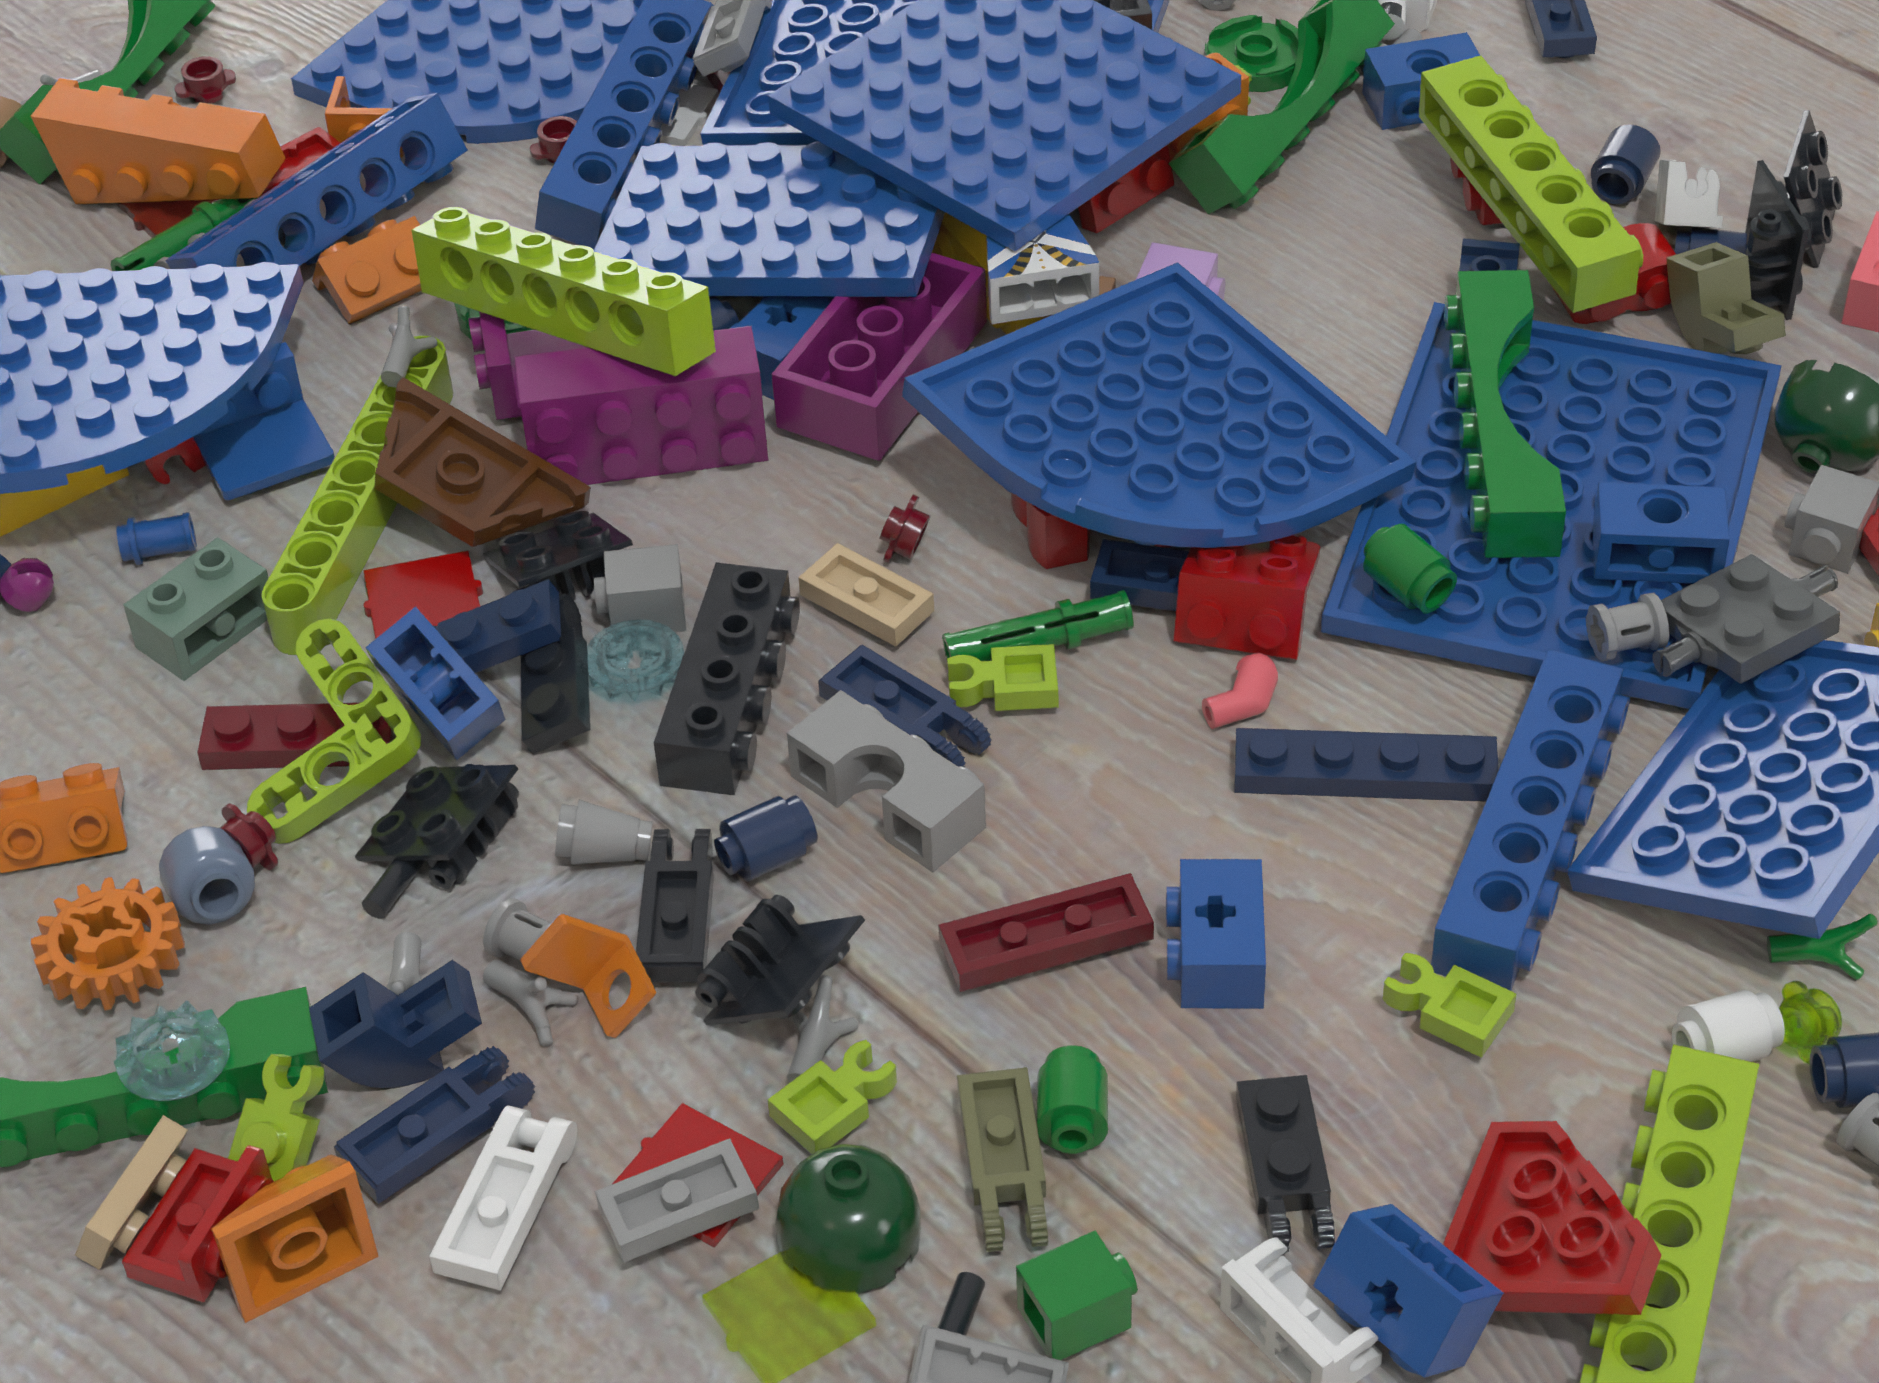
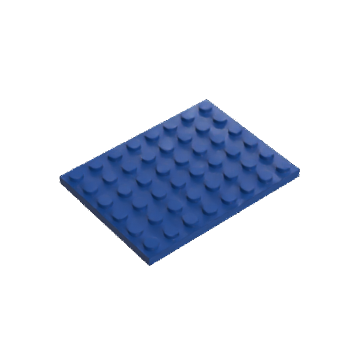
[1321,302,1782,709]

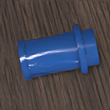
[116,512,197,565]

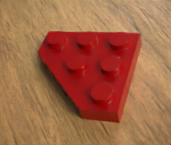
[1443,1121,1662,1315]

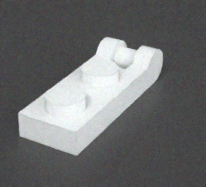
[429,1105,577,1291]

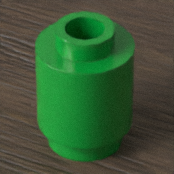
[1363,523,1457,614]
[1037,1045,1108,1154]

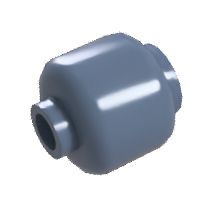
[159,826,255,925]

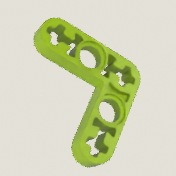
[247,619,421,844]

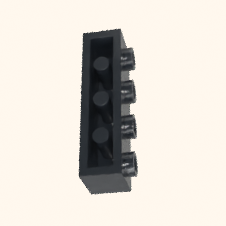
[653,562,800,795]

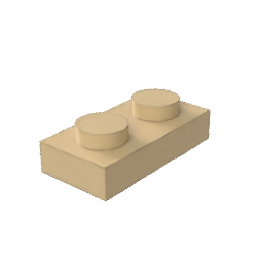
[798,543,934,647]
[75,1115,188,1270]

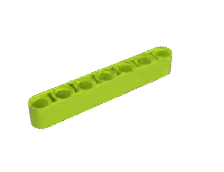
[261,336,454,655]

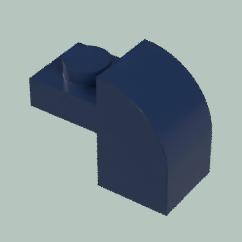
[309,959,482,1088]

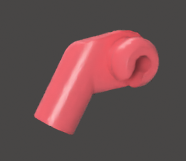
[1202,653,1278,729]

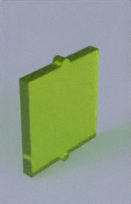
[702,1252,877,1383]

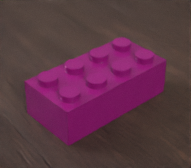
[772,253,987,461]
[514,326,769,485]

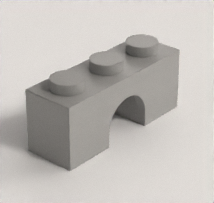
[787,690,986,873]

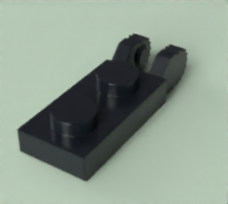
[520,593,591,754]
[636,829,714,982]
[1236,1075,1335,1252]

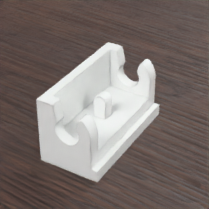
[1654,159,1723,228]
[1220,1237,1382,1383]

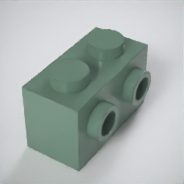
[123,537,269,681]

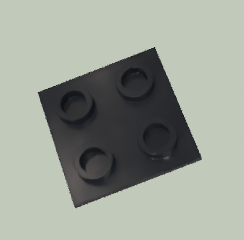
[1783,110,1842,268]
[1745,160,1811,320]
[483,511,633,601]
[355,764,519,889]
[695,895,865,1026]

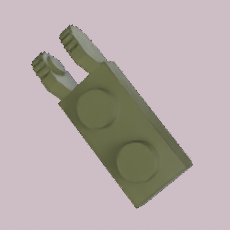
[957,1067,1049,1252]

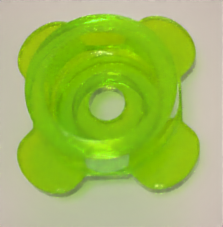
[1779,981,1842,1064]

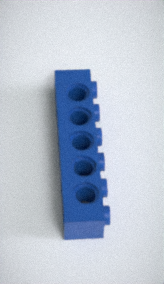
[535,0,712,250]
[165,93,468,269]
[1431,649,1630,991]

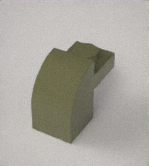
[1666,242,1786,354]

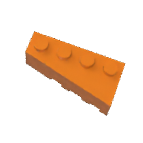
[31,78,285,204]

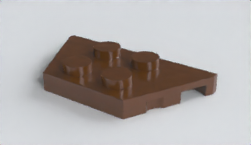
[374,377,591,547]

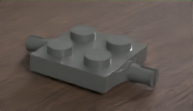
[1652,554,1840,684]

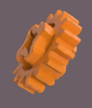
[31,877,185,1010]

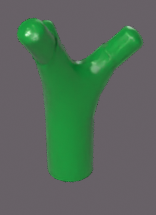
[1767,914,1878,980]

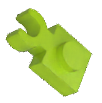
[947,644,1059,711]
[1382,953,1517,1058]
[767,1040,897,1154]
[228,1054,324,1181]

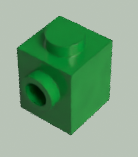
[1016,1230,1138,1360]

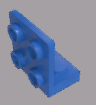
[193,342,335,500]

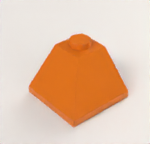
[212,1154,379,1323]

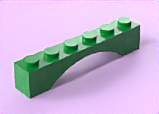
[0,0,216,185]
[1168,0,1395,214]
[1444,270,1566,558]
[0,987,328,1167]

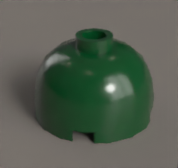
[1774,360,1879,474]
[775,1144,921,1294]

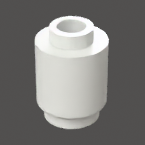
[1672,990,1785,1062]

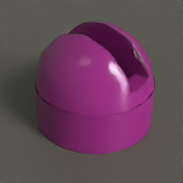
[0,558,54,612]

